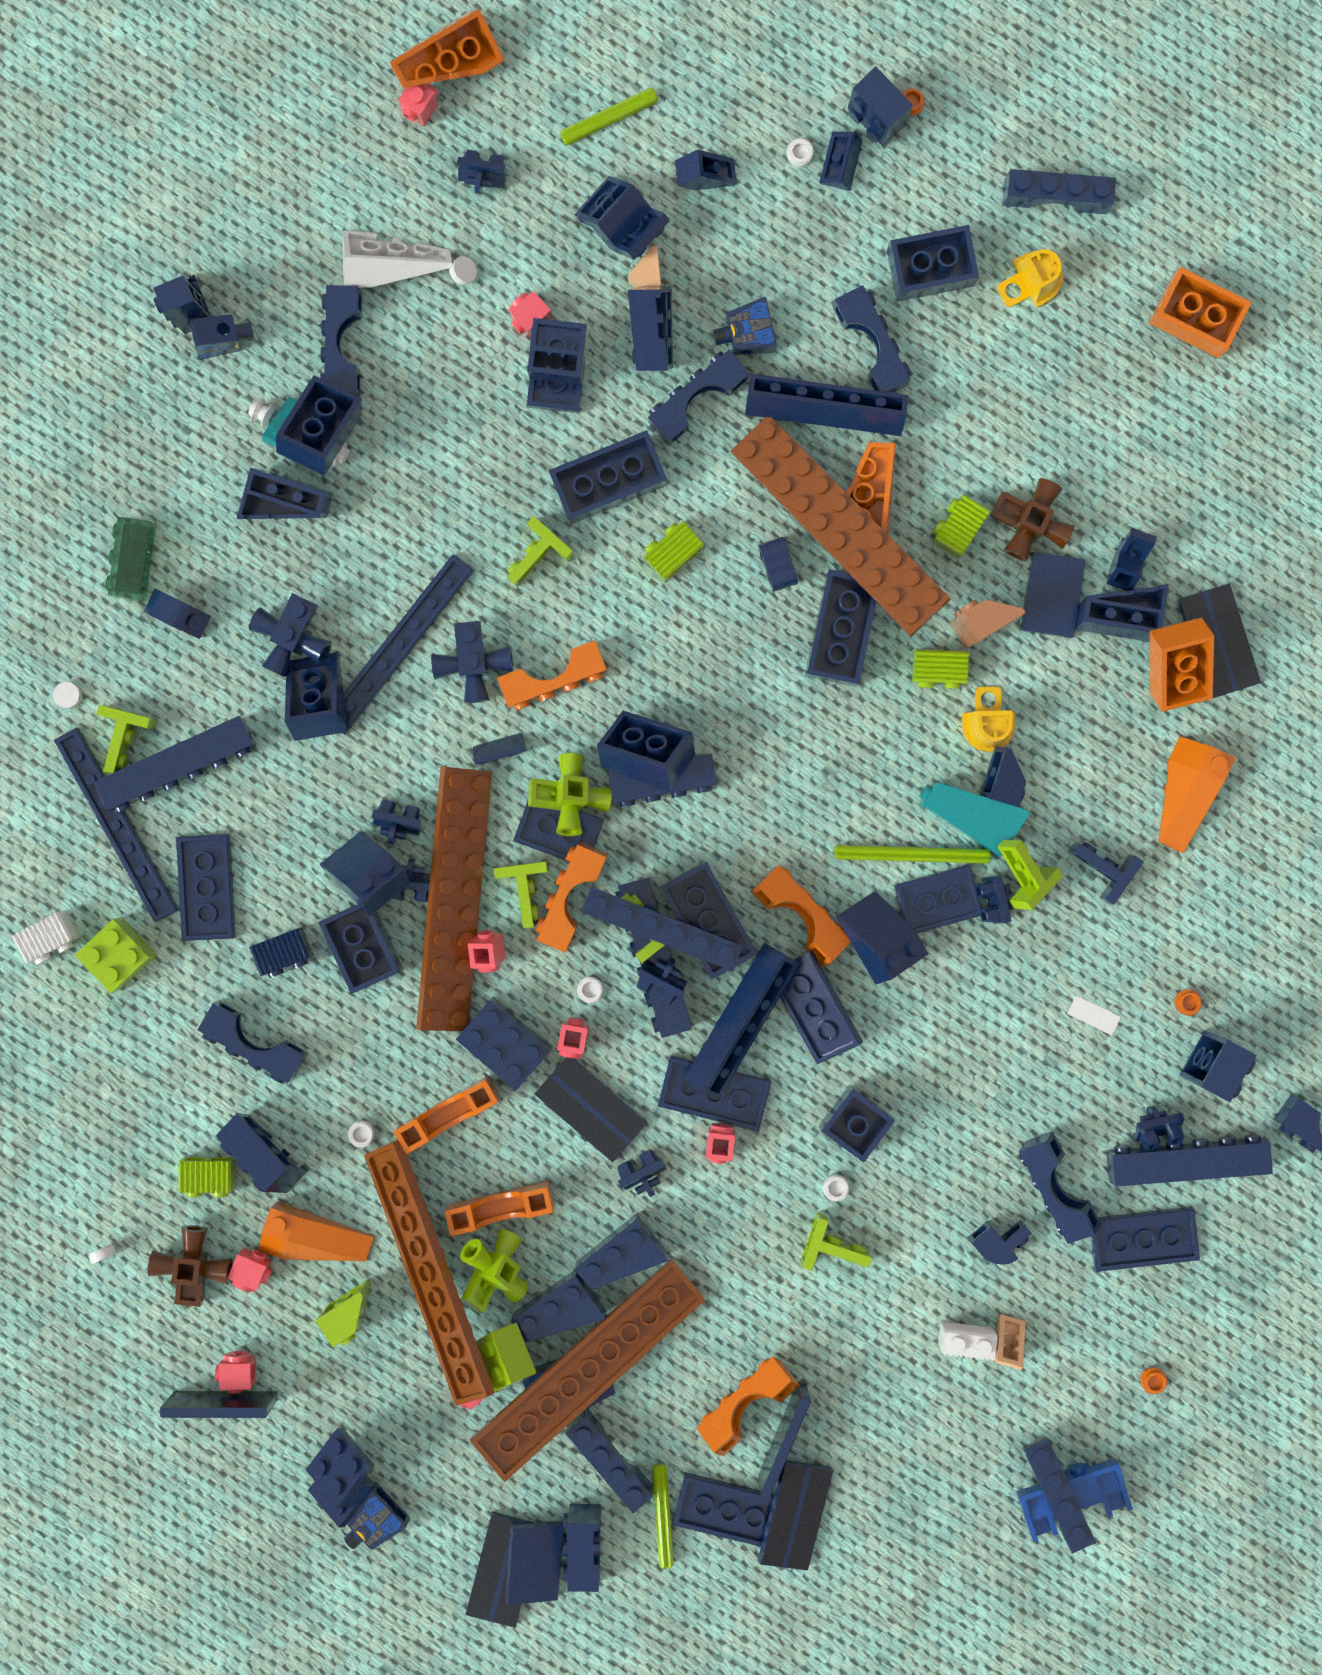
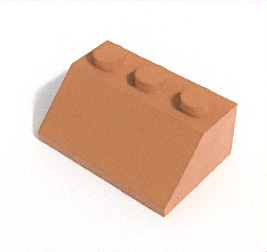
[950,599,1026,649]

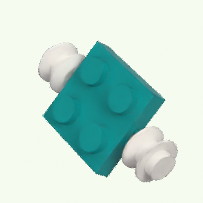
[248,397,350,466]

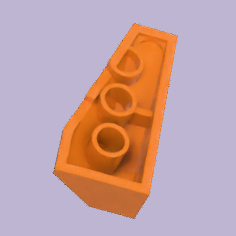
[389,9,505,88]
[846,442,896,535]
[1158,737,1235,853]
[259,1201,375,1261]

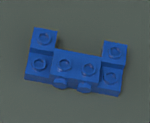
[1016,1458,1133,1543]

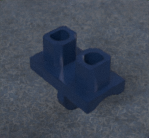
[457,149,506,195]
[371,799,421,845]
[392,858,430,902]
[974,875,1016,924]
[637,958,688,1005]
[1132,1105,1185,1151]
[617,1149,667,1197]

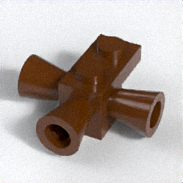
[989,478,1075,562]
[147,1225,233,1307]

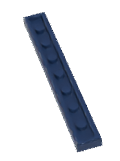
[343,554,474,735]
[54,727,179,923]

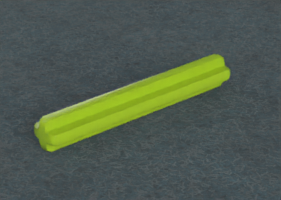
[560,87,658,145]
[652,1463,674,1569]

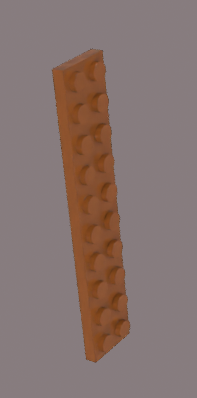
[730,417,951,637]
[416,766,492,1031]
[364,1140,495,1406]
[470,1259,705,1482]

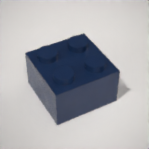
[847,66,913,147]
[819,1085,895,1163]

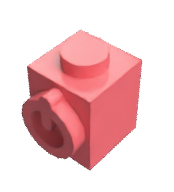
[398,83,439,126]
[508,291,553,338]
[468,930,506,973]
[557,1017,589,1059]
[705,1123,735,1164]
[227,1248,273,1292]
[215,1351,256,1394]

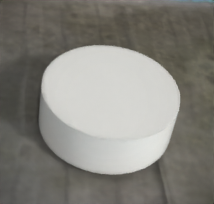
[787,138,814,167]
[449,256,477,285]
[53,682,82,708]
[577,976,604,1003]
[348,1120,375,1148]
[823,1174,849,1201]
[89,1244,117,1264]

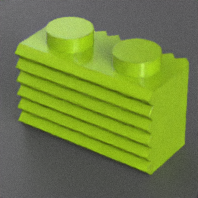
[932,494,990,558]
[644,521,704,582]
[912,650,969,689]
[179,1157,236,1197]

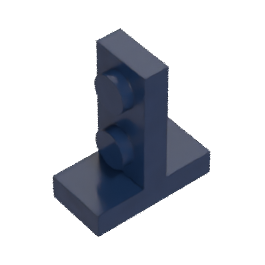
[1069,842,1144,905]

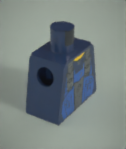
[713,297,777,355]
[189,315,254,360]
[344,1482,410,1550]

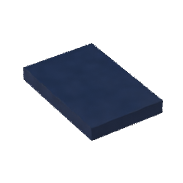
[1020,552,1086,639]
[513,801,605,861]
[893,864,982,933]
[505,1521,563,1605]

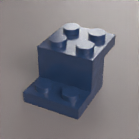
[574,176,670,260]
[527,318,587,413]
[306,1428,376,1528]

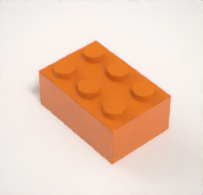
[1148,267,1252,358]
[1150,618,1214,712]

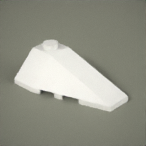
[342,231,452,289]

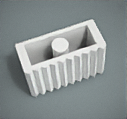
[12,911,80,965]
[938,1322,998,1361]

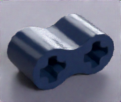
[758,537,798,592]

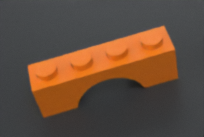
[497,640,607,711]
[535,841,608,953]
[750,865,850,967]
[393,1075,501,1154]
[444,1181,555,1237]
[696,1357,800,1456]

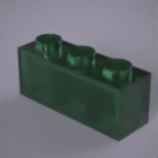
[105,517,156,602]

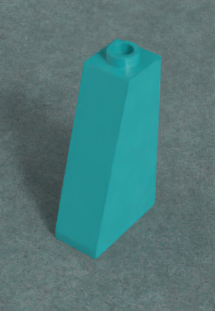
[919,782,1031,857]

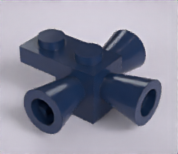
[249,593,332,677]
[431,621,514,704]

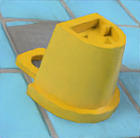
[997,249,1063,308]
[962,687,1015,752]

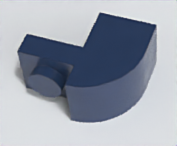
[1106,528,1157,591]
[143,588,211,639]
[967,1220,1032,1265]

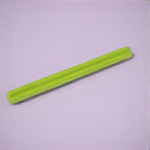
[834,845,991,864]

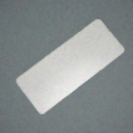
[1068,996,1120,1035]

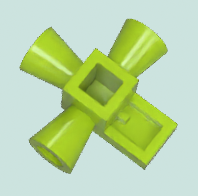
[528,753,612,836]
[460,1229,528,1313]

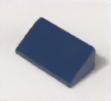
[819,132,863,191]
[472,733,527,766]

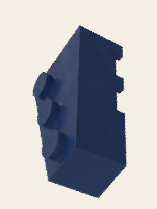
[153,274,211,334]
[628,286,673,371]
[236,468,333,519]
[1075,584,1169,642]
[216,1113,308,1193]
[575,1213,669,1290]
[511,1270,607,1342]
[563,1504,601,1592]

